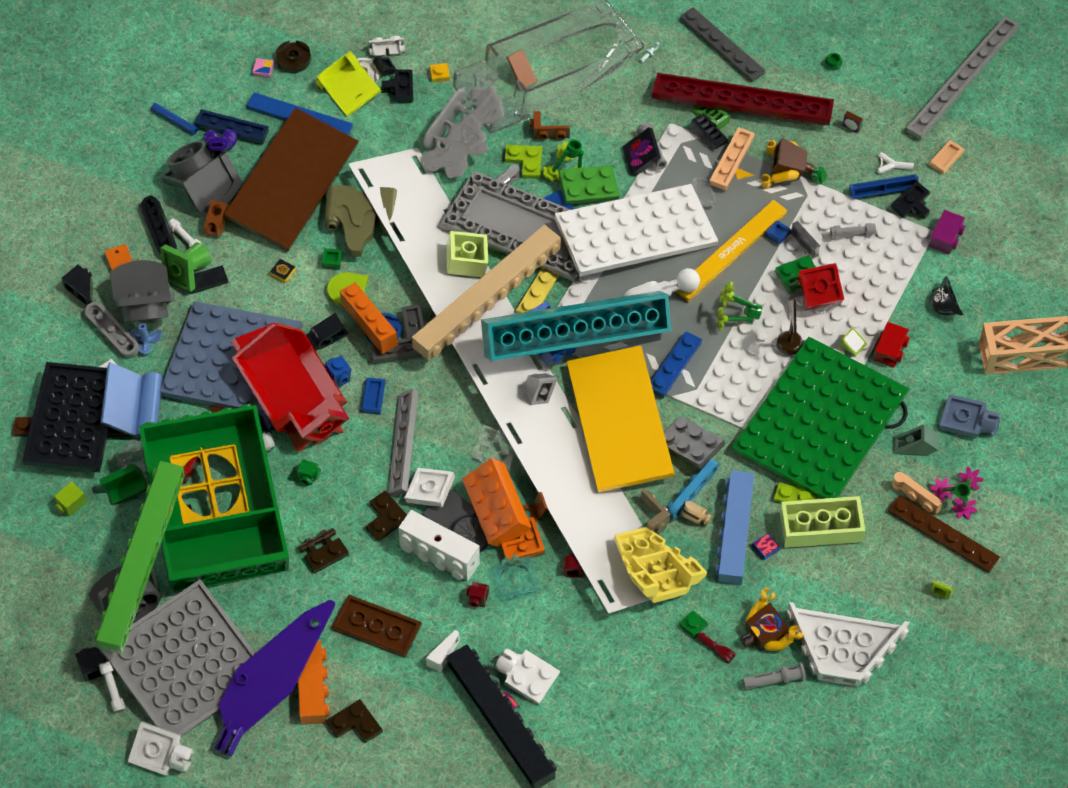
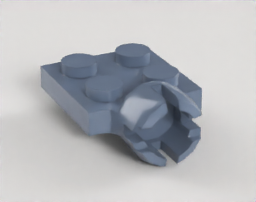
[939,394,1000,438]

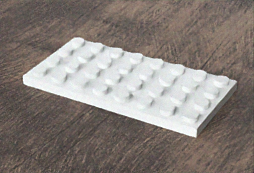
[554,184,718,276]

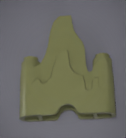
[325,185,397,257]

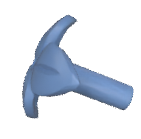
[129,323,162,355]

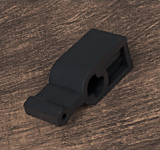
[306,313,349,351]

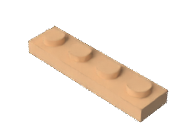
[709,127,755,191]

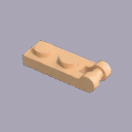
[892,472,943,515]

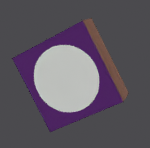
[843,111,863,133]

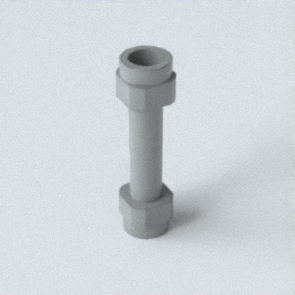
[830,223,876,238]

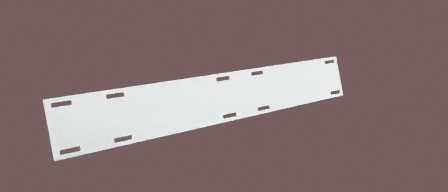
[348,148,650,614]

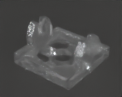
[471,424,519,472]

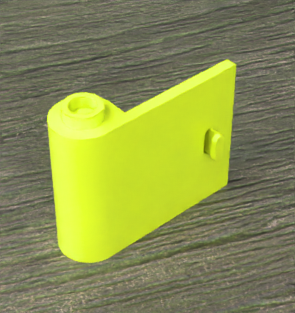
[315,51,381,116]

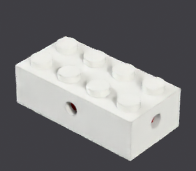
[398,510,480,582]

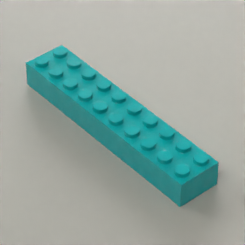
[481,291,671,361]

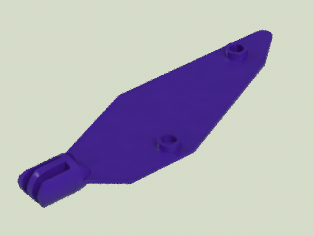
[213,600,335,757]

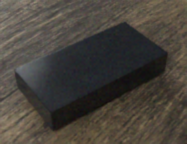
[192,265,229,294]

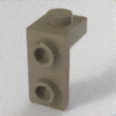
[641,488,670,534]

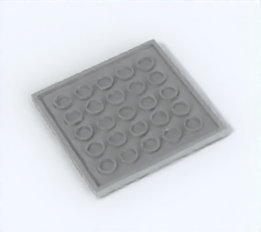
[100,579,255,738]

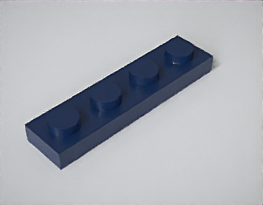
[195,109,269,144]

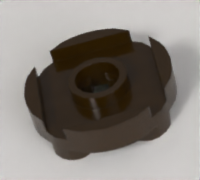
[276,40,312,74]

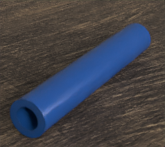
[151,103,198,135]

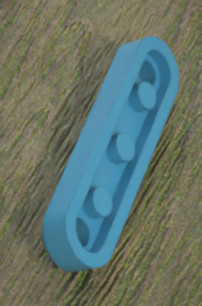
[667,459,719,520]

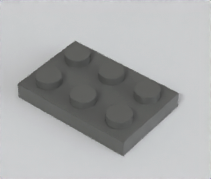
[664,416,725,470]

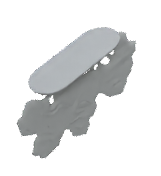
[423,86,504,178]

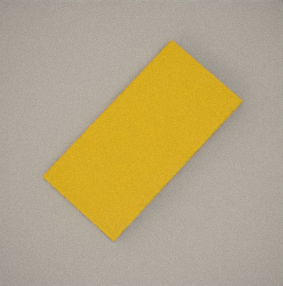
[567,345,675,493]

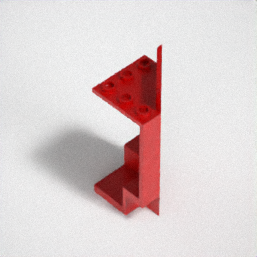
[231,323,350,451]

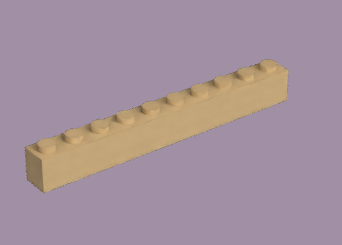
[412,224,561,361]

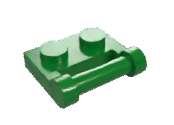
[775,255,816,295]

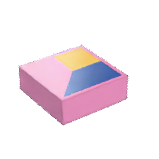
[252,58,274,78]

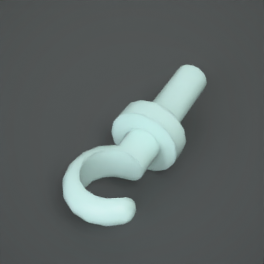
[640,42,660,63]

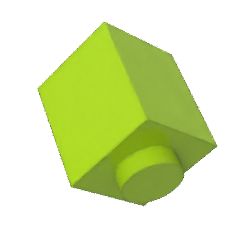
[54,482,87,517]

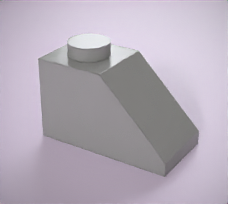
[524,373,557,405]

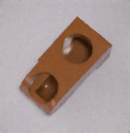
[204,200,229,237]

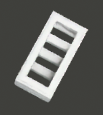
[426,630,460,672]

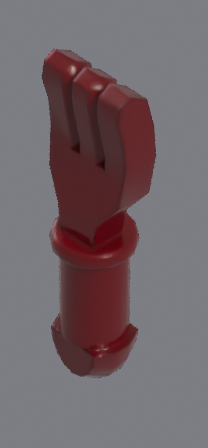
[697,633,736,664]

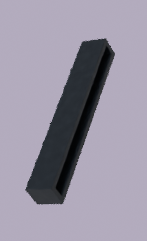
[447,644,557,788]

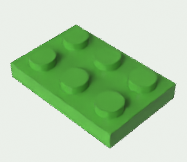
[558,165,620,205]

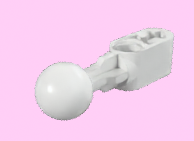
[624,268,700,296]

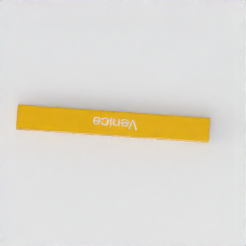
[674,200,787,302]

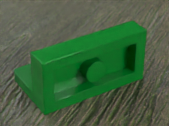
[99,463,147,505]

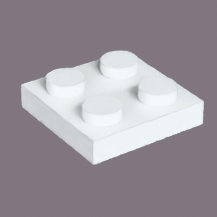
[405,468,455,507]

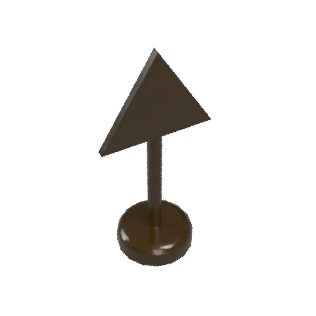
[776,300,803,355]

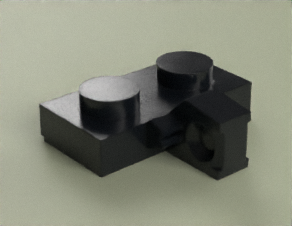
[381,69,413,102]
[891,181,930,219]

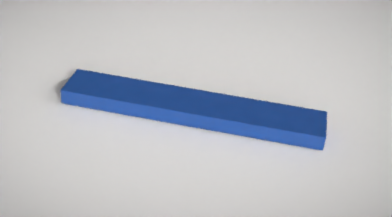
[247,92,353,135]

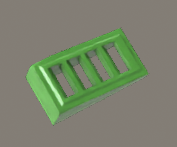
[692,106,730,130]

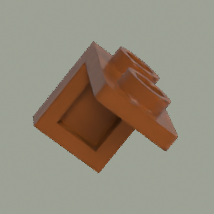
[530,111,570,140]

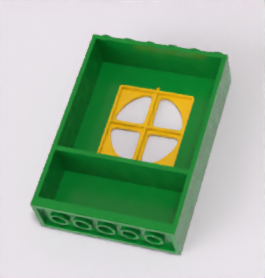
[139,404,289,594]

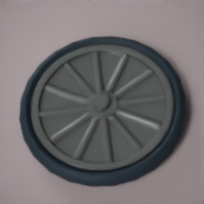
[451,515,489,553]

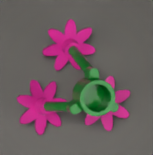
[930,467,983,519]

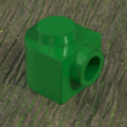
[297,459,321,486]

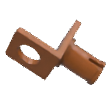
[522,492,549,522]

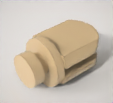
[681,501,712,526]

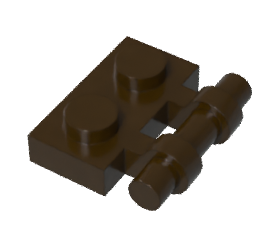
[298,527,349,573]

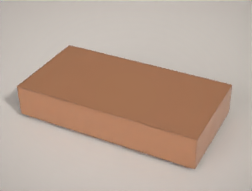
[506,49,537,89]

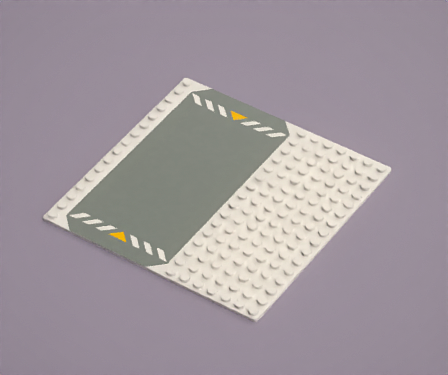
[557,124,933,429]

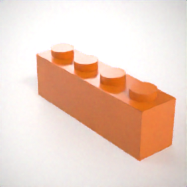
[340,282,398,354]
[298,641,329,725]

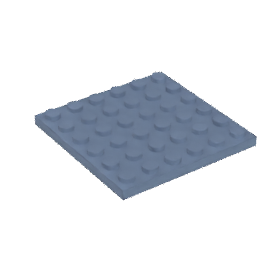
[160,301,303,415]

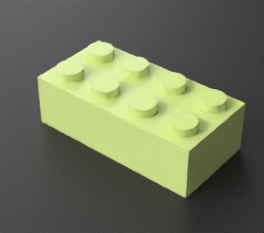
[780,496,865,548]

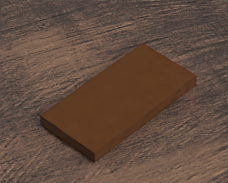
[332,595,422,658]

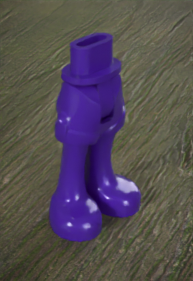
[203,129,237,152]

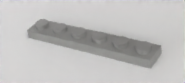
[388,388,418,497]

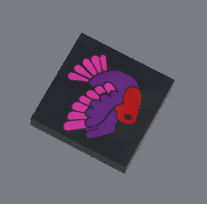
[622,127,661,177]

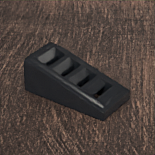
[690,113,728,149]

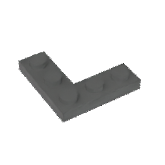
[370,304,424,364]

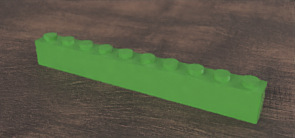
[95,461,185,654]

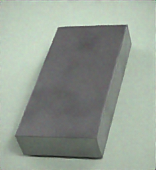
[791,220,820,259]

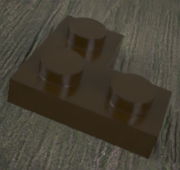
[366,491,407,542]
[326,699,383,743]

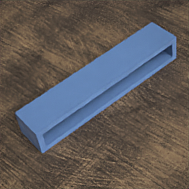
[715,470,754,585]

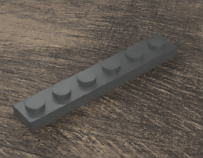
[680,7,765,83]

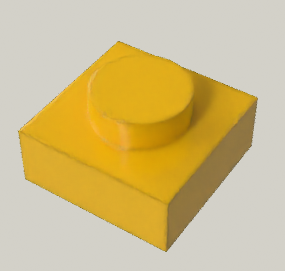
[430,63,450,83]

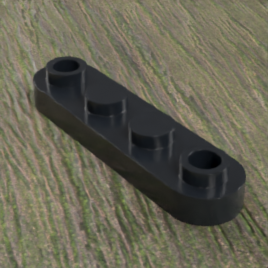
[141,195,177,255]

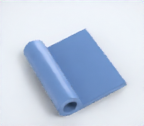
[101,362,163,439]

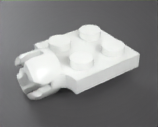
[495,648,560,705]
[128,722,194,775]

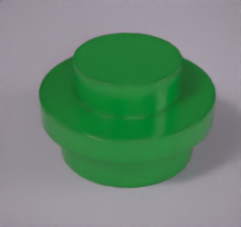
[825,53,843,70]
[811,167,827,185]

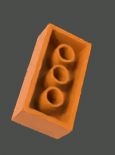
[462,458,532,548]

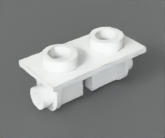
[369,36,405,57]

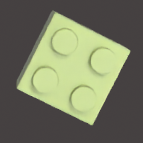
[446,231,488,278]

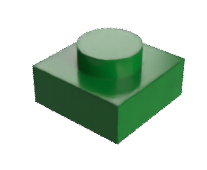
[321,248,343,269]
[679,610,708,638]

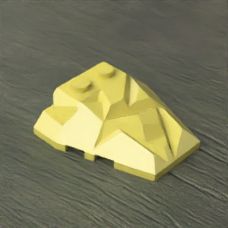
[614,527,707,603]

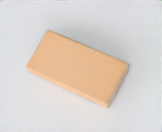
[928,140,965,175]

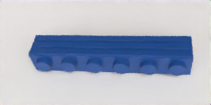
[849,174,919,199]

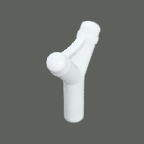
[877,152,914,174]

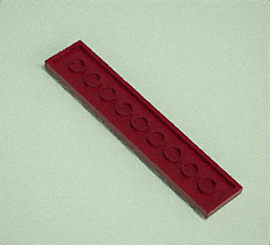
[652,72,834,126]

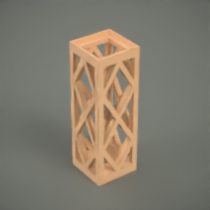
[978,316,1068,375]

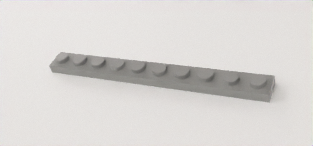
[906,16,1020,140]

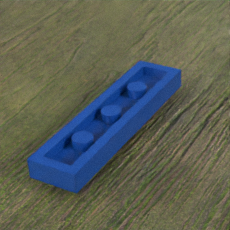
[651,331,702,398]

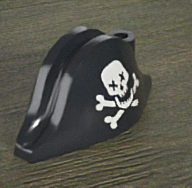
[931,276,964,316]

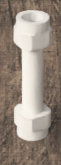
[168,218,201,248]
[99,661,125,712]

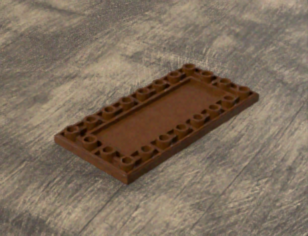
[224,107,359,252]

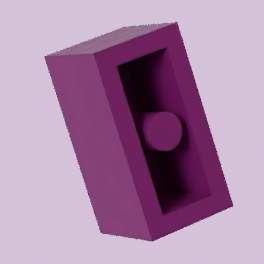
[929,209,966,254]

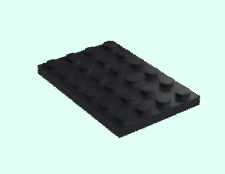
[22,362,110,473]

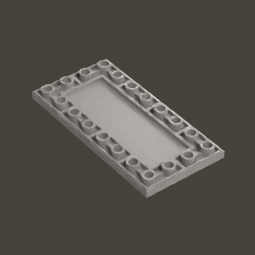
[440,170,578,282]

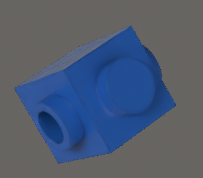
[325,355,351,387]

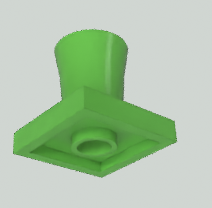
[161,242,211,292]

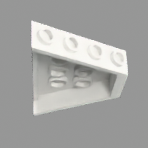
[786,602,910,687]

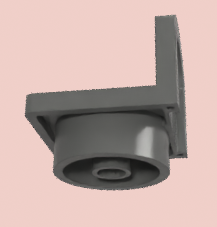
[161,140,243,213]
[110,260,175,322]
[88,567,161,623]

